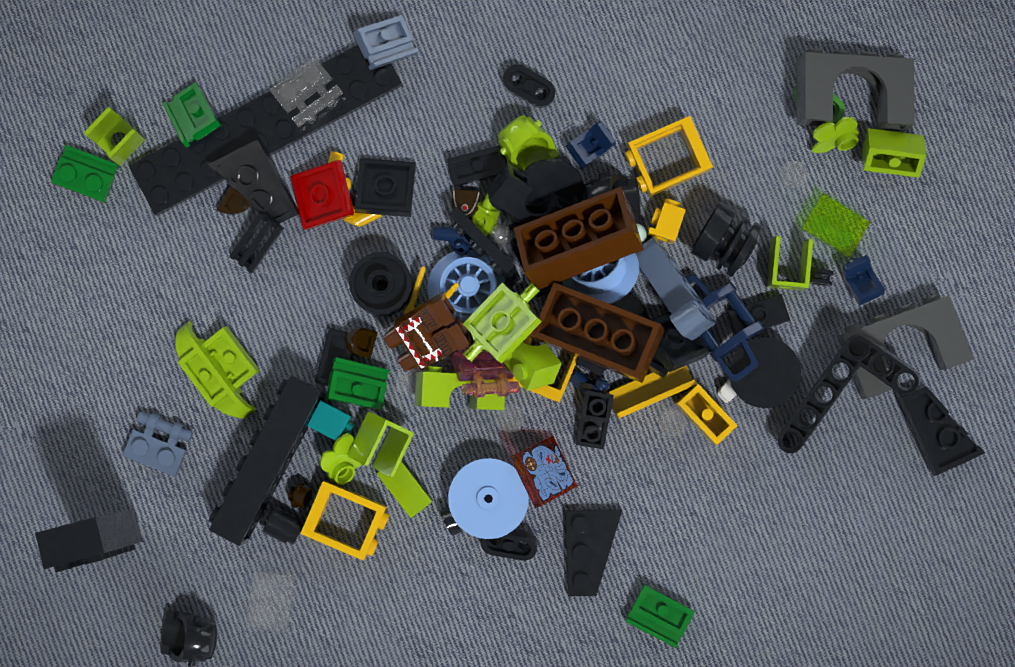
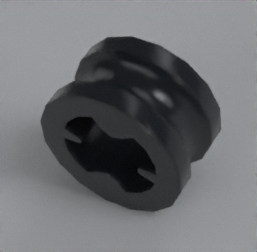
[809,268,834,286]

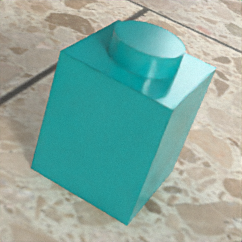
[307,401,354,441]

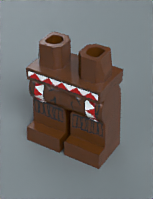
[383,291,472,372]

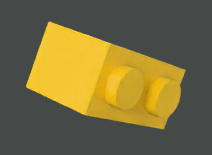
[675,384,738,445]

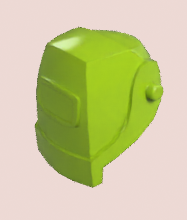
[497,115,560,171]

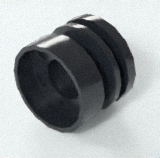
[690,202,762,277]

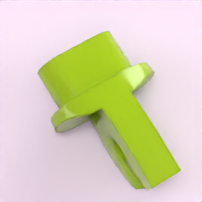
[472,193,500,238]

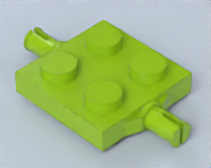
[463,283,542,363]

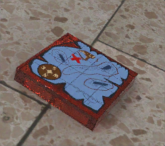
[510,436,578,509]

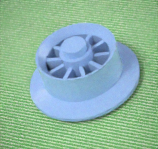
[427,250,506,323]
[563,253,639,304]
[448,458,529,539]

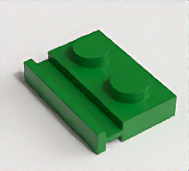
[162,82,221,148]
[51,145,120,203]
[325,358,389,411]
[625,584,695,648]

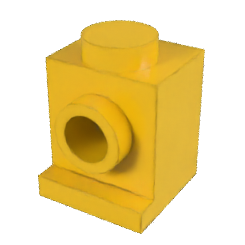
[646,199,686,244]

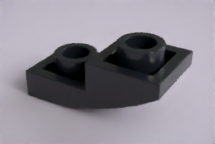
[576,390,614,450]

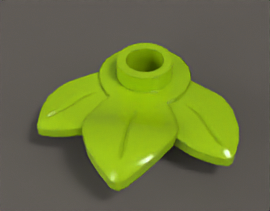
[811,117,859,153]
[320,433,362,485]

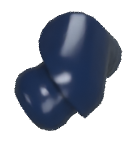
[433,226,471,256]
[569,370,610,393]

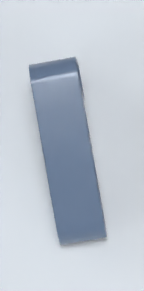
[635,236,716,340]

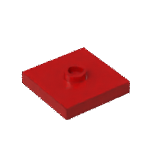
[291,160,354,230]

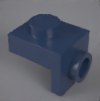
[565,121,616,169]
[843,255,885,306]

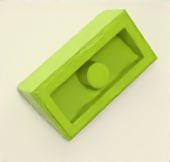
[377,460,433,518]

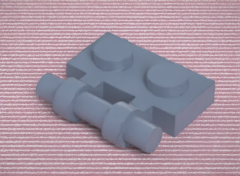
[122,411,193,477]

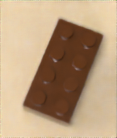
[514,187,644,289]
[531,282,665,383]

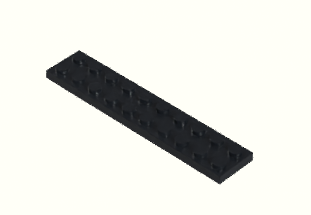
[129,45,403,216]

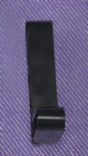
[778,334,920,454]

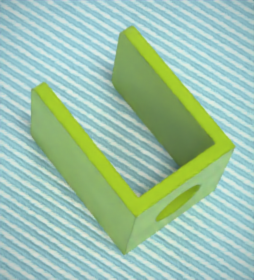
[83,107,145,166]
[767,235,813,291]
[347,411,414,478]

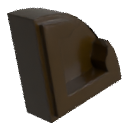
[217,186,252,215]

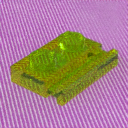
[800,193,871,258]

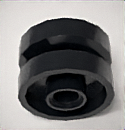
[349,252,413,317]

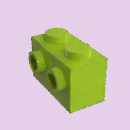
[862,128,927,178]

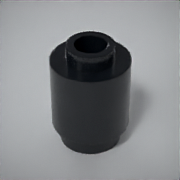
[260,506,304,545]

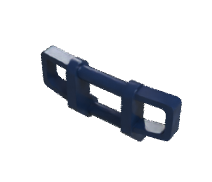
[686,275,765,382]

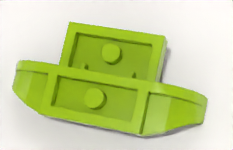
[175,321,260,419]

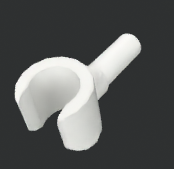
[717,378,736,403]

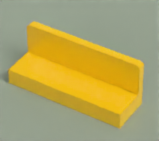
[607,366,697,419]

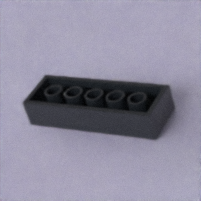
[208,376,326,546]
[35,509,143,573]

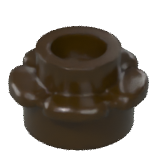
[288,481,312,509]

